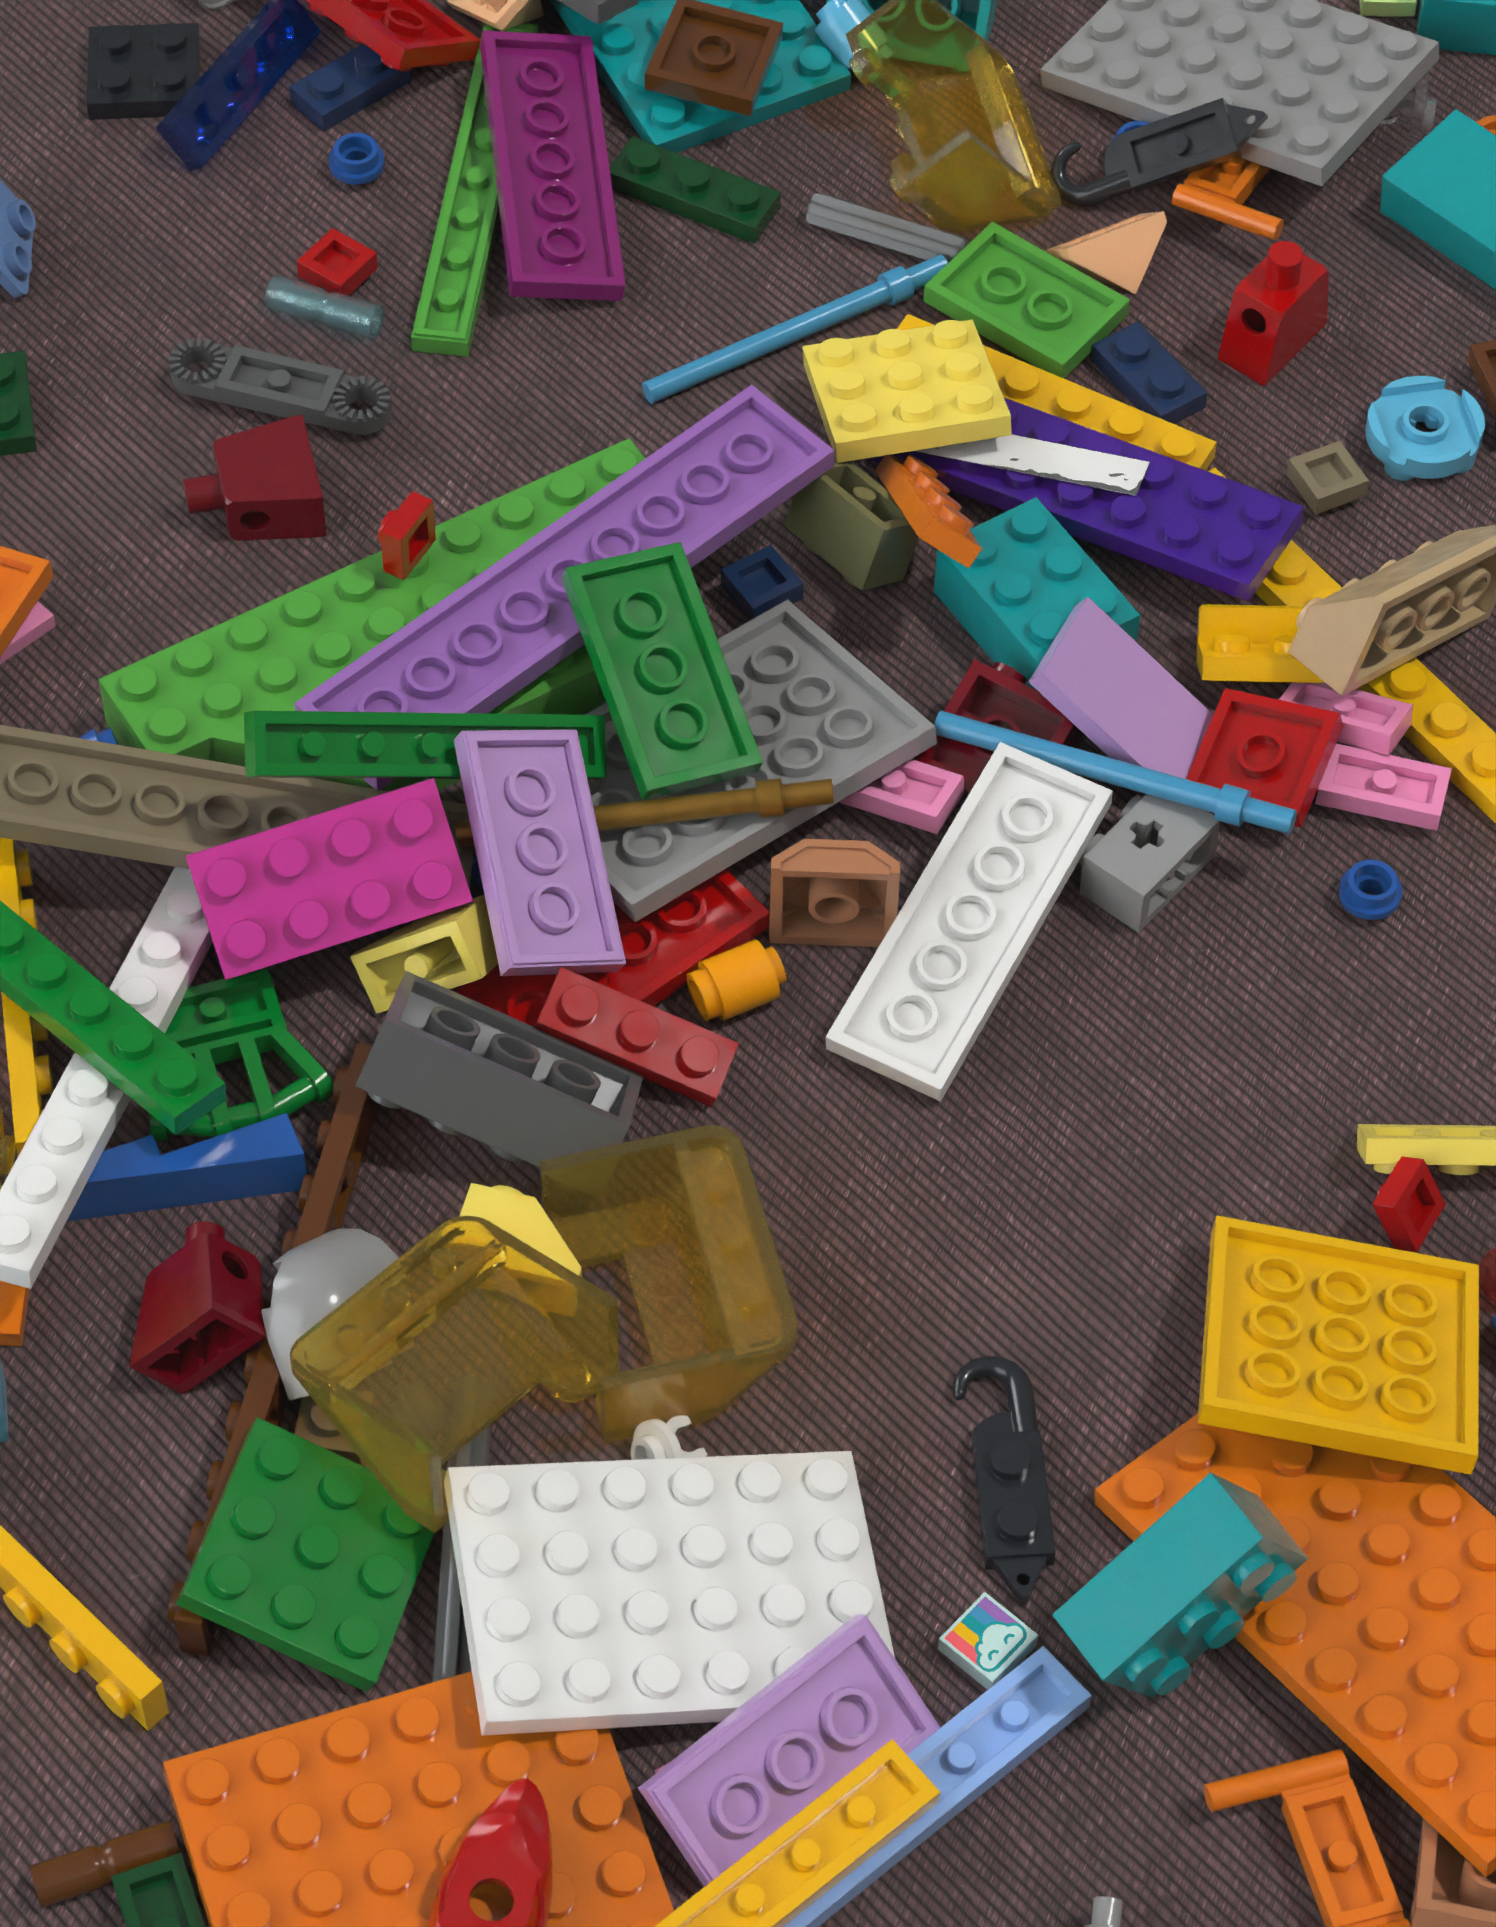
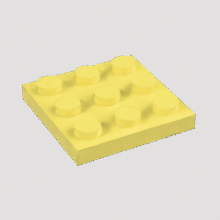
[802,319,1012,463]

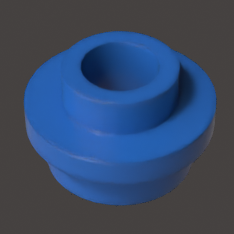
[329,133,385,185]
[1338,859,1402,920]

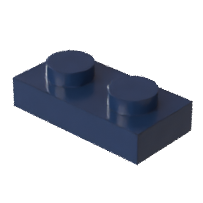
[289,44,411,132]
[1090,321,1208,424]

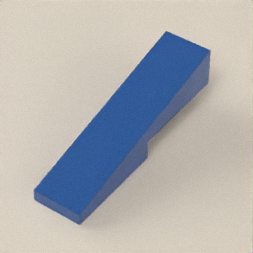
[66,1113,307,1222]

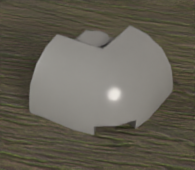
[261,1229,413,1400]

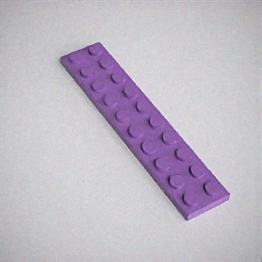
[294,385,835,792]

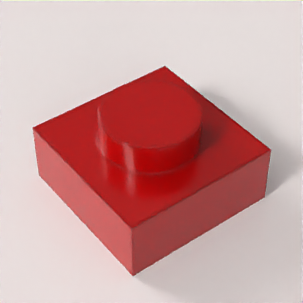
[297,228,378,302]
[378,491,436,580]
[1372,1156,1446,1252]

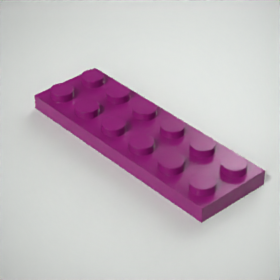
[480,30,626,301]

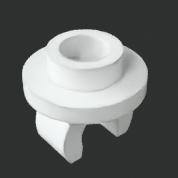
[631,1415,707,1460]

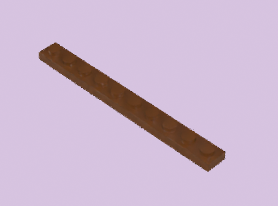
[168,1043,380,1657]

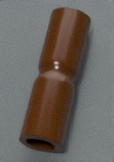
[29,1820,180,1908]

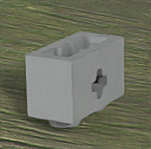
[1079,794,1220,933]

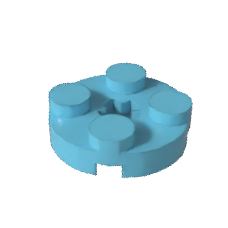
[1365,376,1485,481]

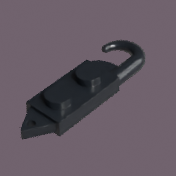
[1050,98,1268,206]
[953,1356,1056,1605]

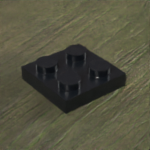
[87,23,200,120]

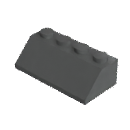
[355,971,644,1193]

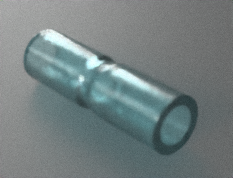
[265,275,384,339]

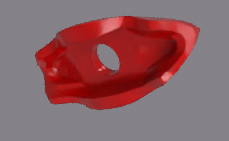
[428,1778,553,1927]

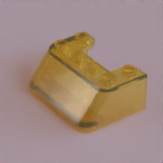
[846,0,1061,232]
[540,1125,797,1443]

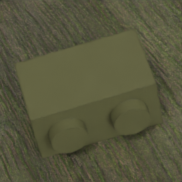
[784,459,919,590]

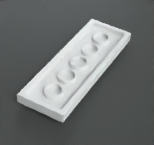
[826,742,1113,1102]

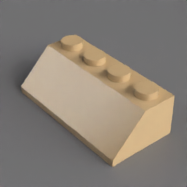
[1288,525,1496,696]

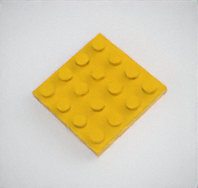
[1198,1215,1479,1475]

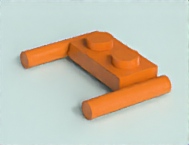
[1172,157,1284,241]
[1203,1749,1411,1927]

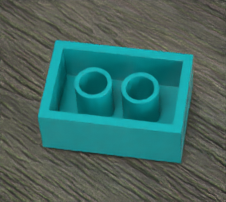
[934,497,1140,690]
[1052,1472,1309,1698]

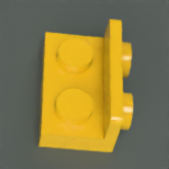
[1196,604,1325,683]

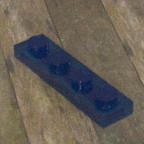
[156,0,321,171]

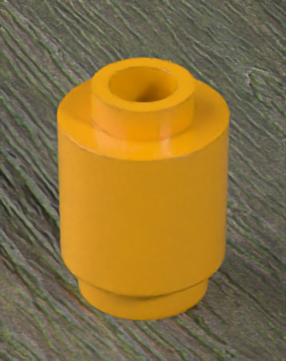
[686,939,786,1021]

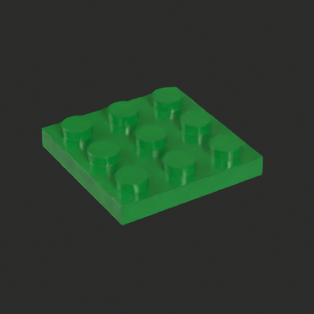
[175,1417,445,1693]

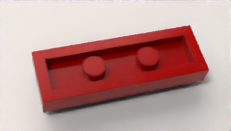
[535,967,739,1107]

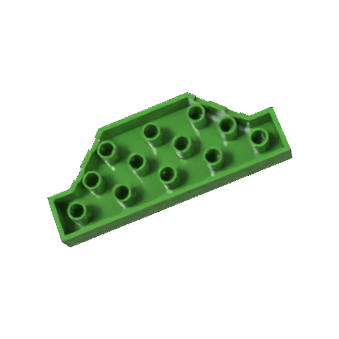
[98,438,645,791]

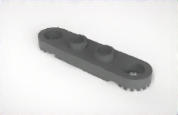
[168,337,392,435]

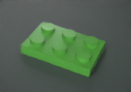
[923,222,1130,378]

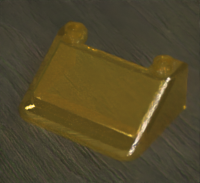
[290,1216,619,1533]

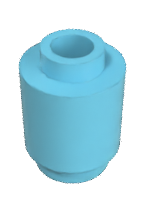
[814,0,893,79]

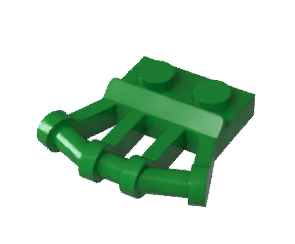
[150,968,334,1142]

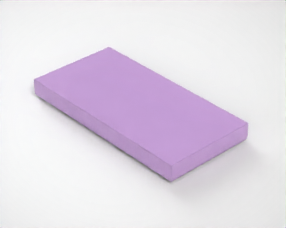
[454,730,626,976]
[638,1614,940,1887]

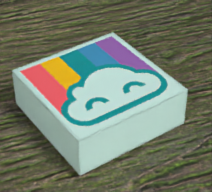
[938,1592,1038,1690]

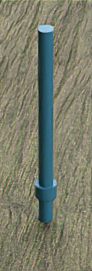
[642,254,948,404]
[934,711,1297,834]

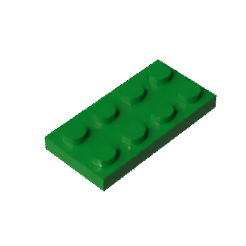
[561,542,763,800]

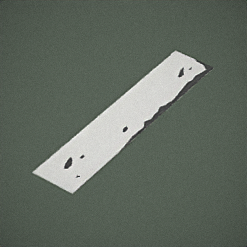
[916,435,1150,496]

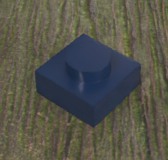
[721,545,804,620]

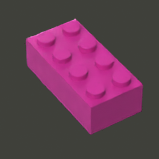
[186,778,473,980]

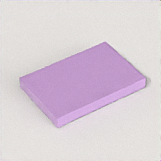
[1029,597,1213,779]

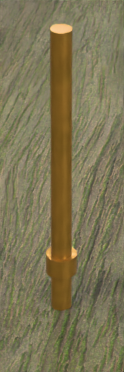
[456,778,835,847]

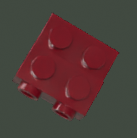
[915,659,1083,797]

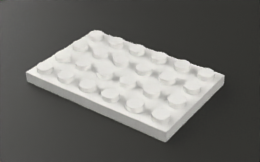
[443,1451,895,1735]

